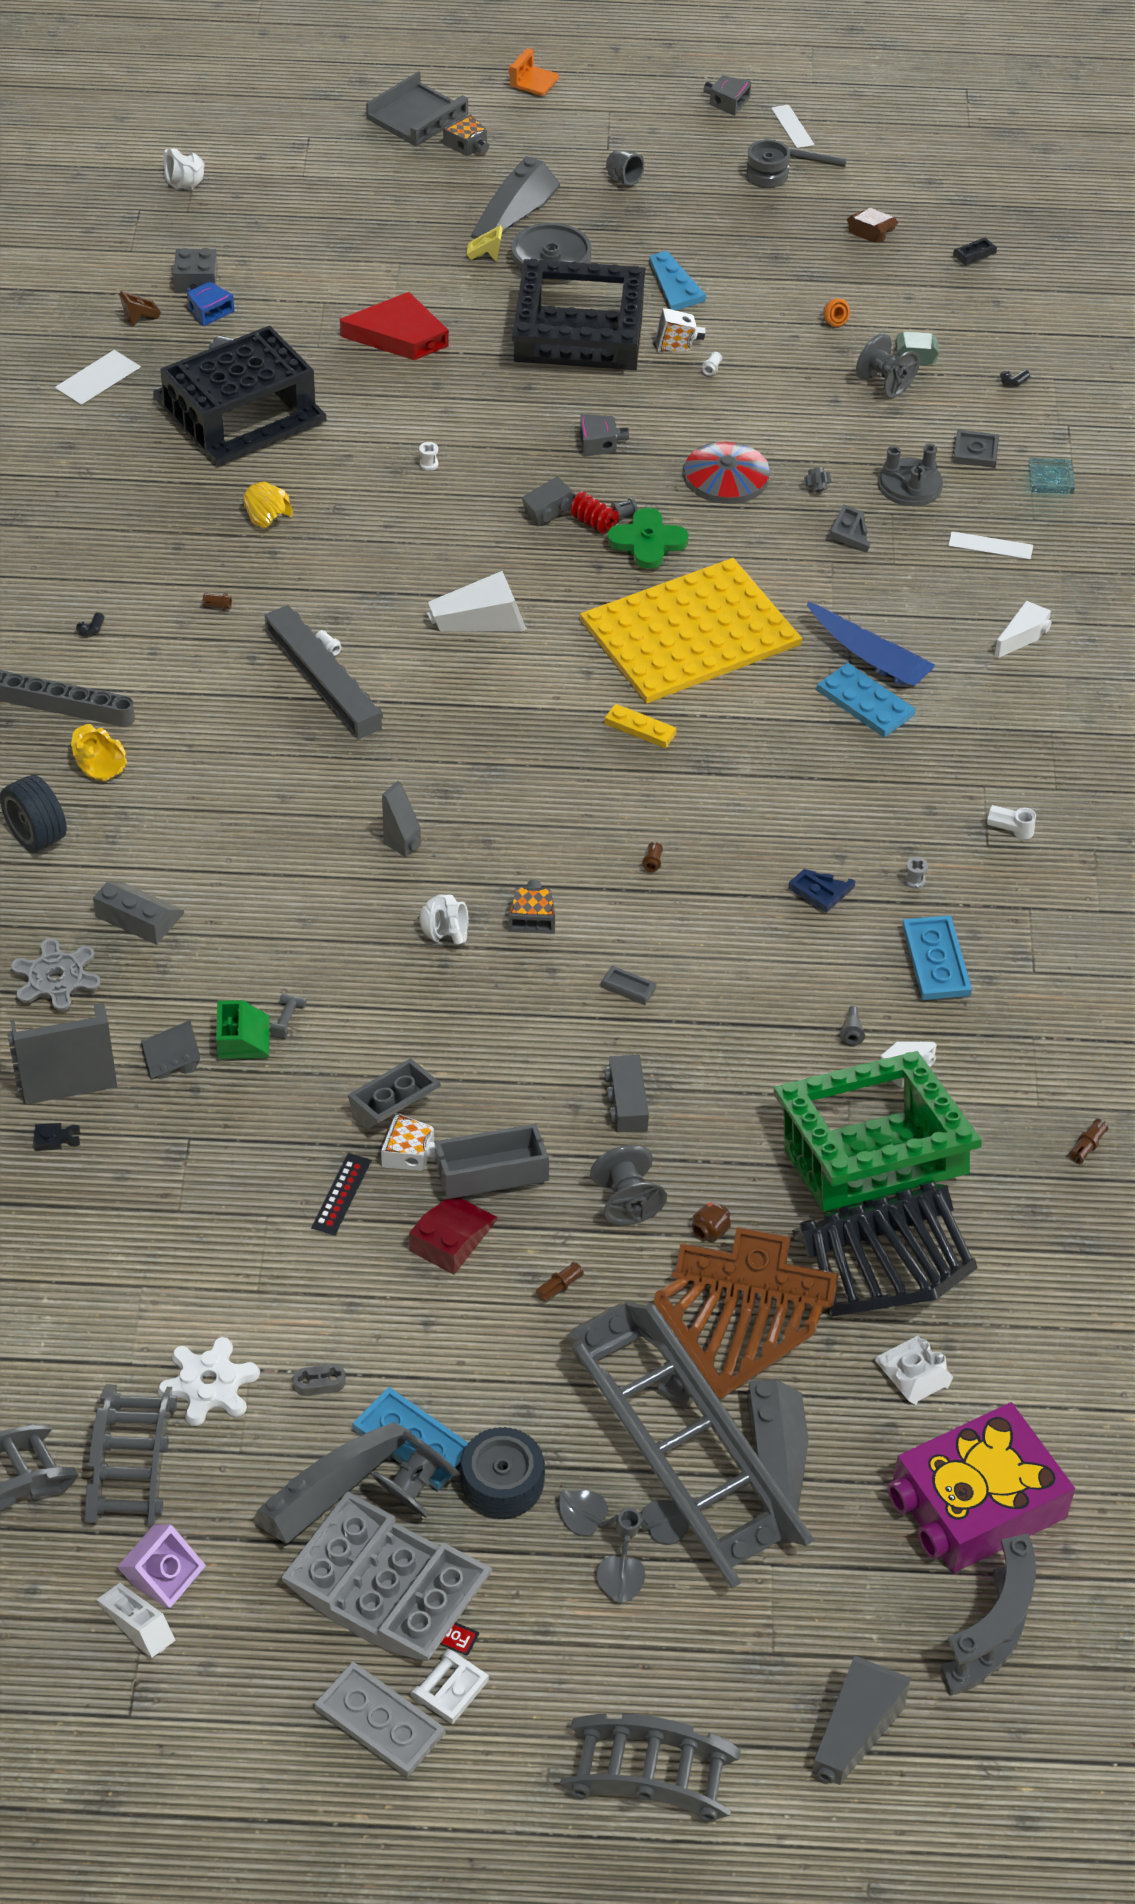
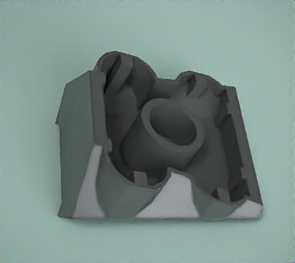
[141,1020,200,1079]

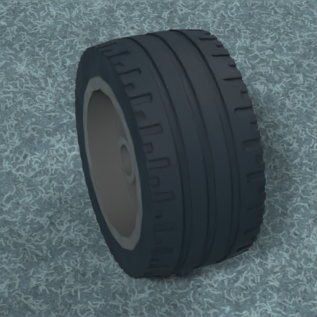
[0,775,67,852]
[460,1427,545,1519]

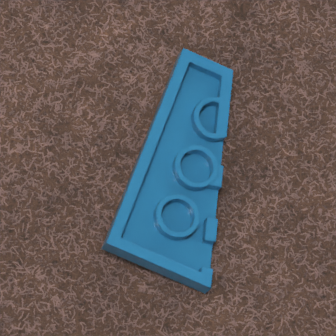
[649,251,706,311]

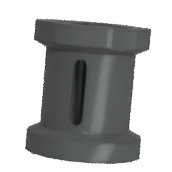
[611,497,638,521]

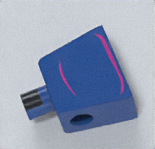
[187,282,235,327]

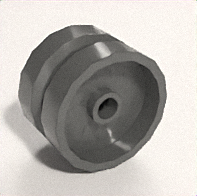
[746,139,790,187]

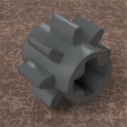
[804,467,832,492]

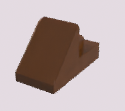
[119,291,161,326]

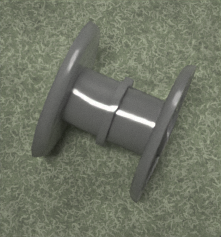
[856,333,920,398]
[590,1145,667,1225]
[371,1431,460,1518]

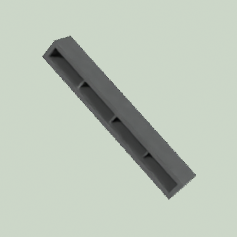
[265,605,383,739]

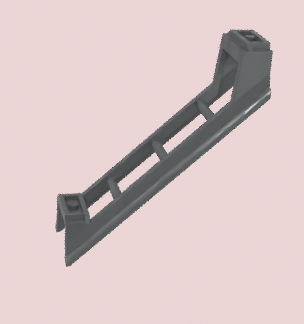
[566,1300,815,1589]

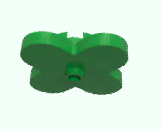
[608,508,689,568]

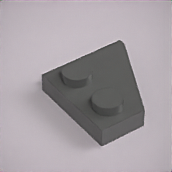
[829,504,870,553]

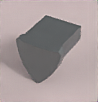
[657,1372,693,1409]

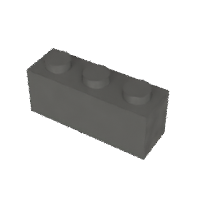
[605,1054,649,1133]

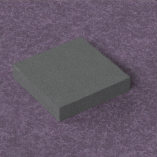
[953,429,999,468]

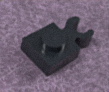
[34,1123,80,1151]

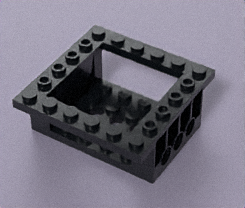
[512,259,646,371]
[153,325,327,466]

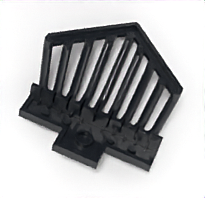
[792,1180,978,1317]

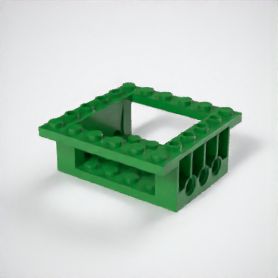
[774,1051,982,1212]

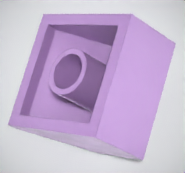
[117,1524,206,1608]

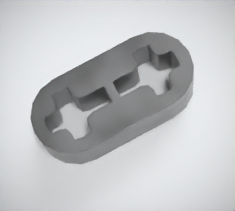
[293,1364,346,1396]

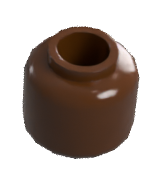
[692,1202,731,1242]

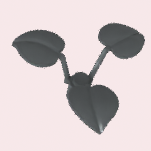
[559,1490,689,1604]

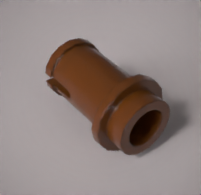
[202,593,232,611]
[642,842,663,872]

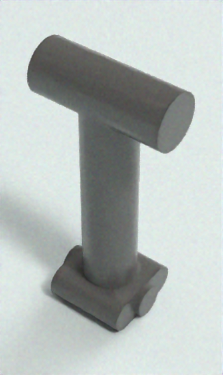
[269,993,307,1039]

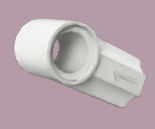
[987,805,1036,839]

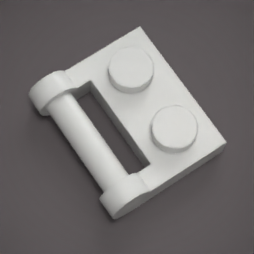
[410,1649,489,1724]

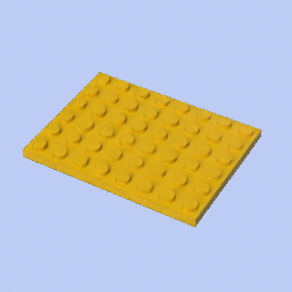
[580,558,802,704]

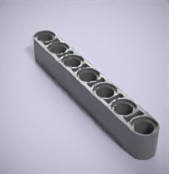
[0,670,135,727]

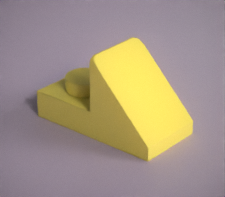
[466,225,503,262]

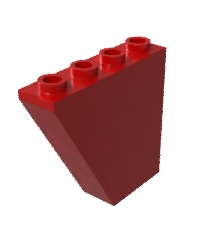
[340,292,449,360]

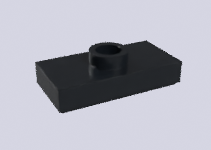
[953,237,997,265]

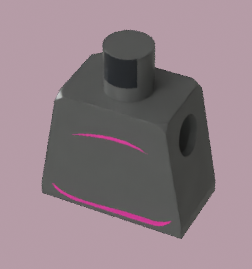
[703,76,751,116]
[580,414,629,457]

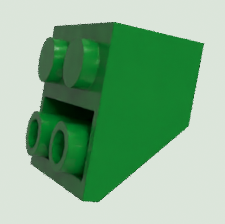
[216,1000,270,1059]

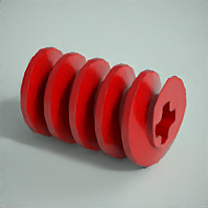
[571,491,619,534]

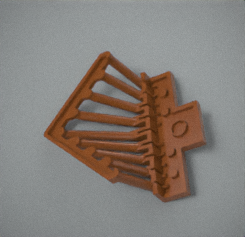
[654,1227,839,1398]

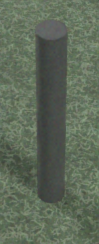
[790,148,847,166]

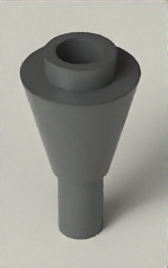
[840,1006,865,1045]

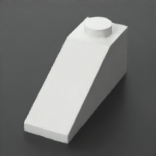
[995,601,1052,658]
[96,1583,175,1658]

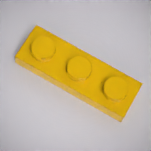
[604,703,677,749]

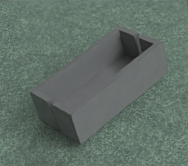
[434,1123,549,1199]

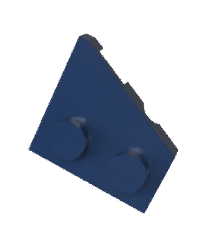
[788,869,856,913]

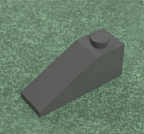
[382,781,421,857]

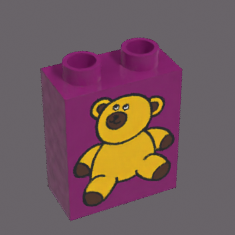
[888,1402,1075,1574]

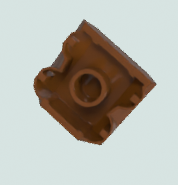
[846,208,898,242]

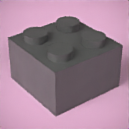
[174,248,218,293]

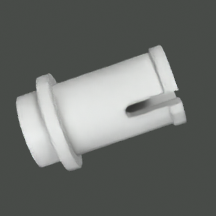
[702,352,722,376]
[315,630,342,656]

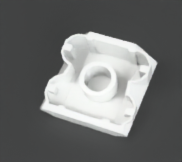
[875,1336,953,1405]

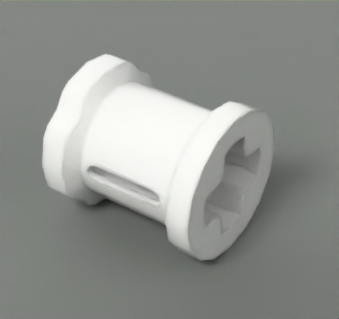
[419,442,438,471]

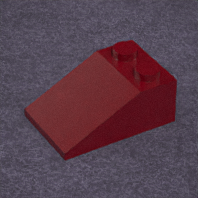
[409,1197,498,1275]

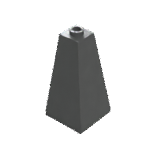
[812,1656,911,1785]

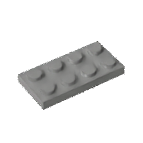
[315,1661,446,1777]

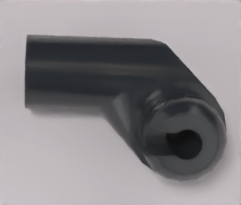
[1000,370,1030,386]
[76,612,105,637]

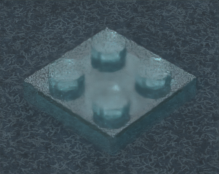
[1028,458,1075,494]

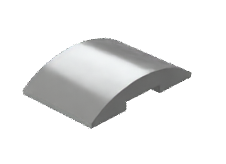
[282,1492,492,1660]

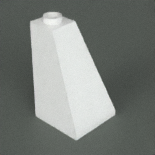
[427,571,527,632]

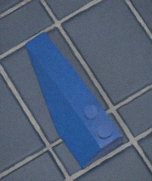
[807,601,935,686]

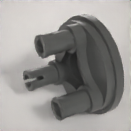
[878,444,943,506]

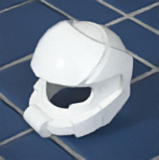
[162,149,205,190]
[419,894,469,944]

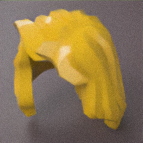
[243,482,293,529]
[71,724,127,782]

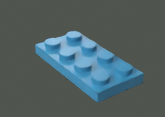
[816,662,916,738]
[902,915,972,1000]
[352,1387,468,1491]

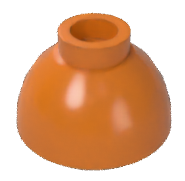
[823,298,850,327]

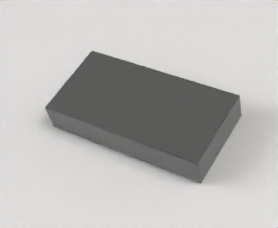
[601,965,656,1005]

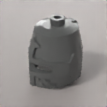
[606,150,644,185]

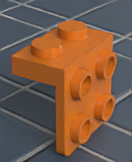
[508,48,559,96]

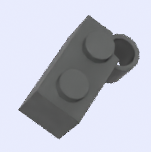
[522,476,576,526]

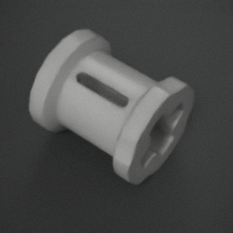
[904,857,928,889]

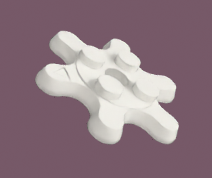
[158,1337,260,1426]

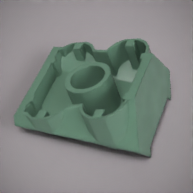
[896,331,939,365]

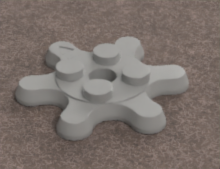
[11,938,101,1012]

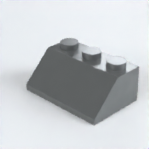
[93,882,184,945]
[348,1058,441,1130]

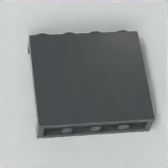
[366,71,468,147]
[7,1003,117,1105]

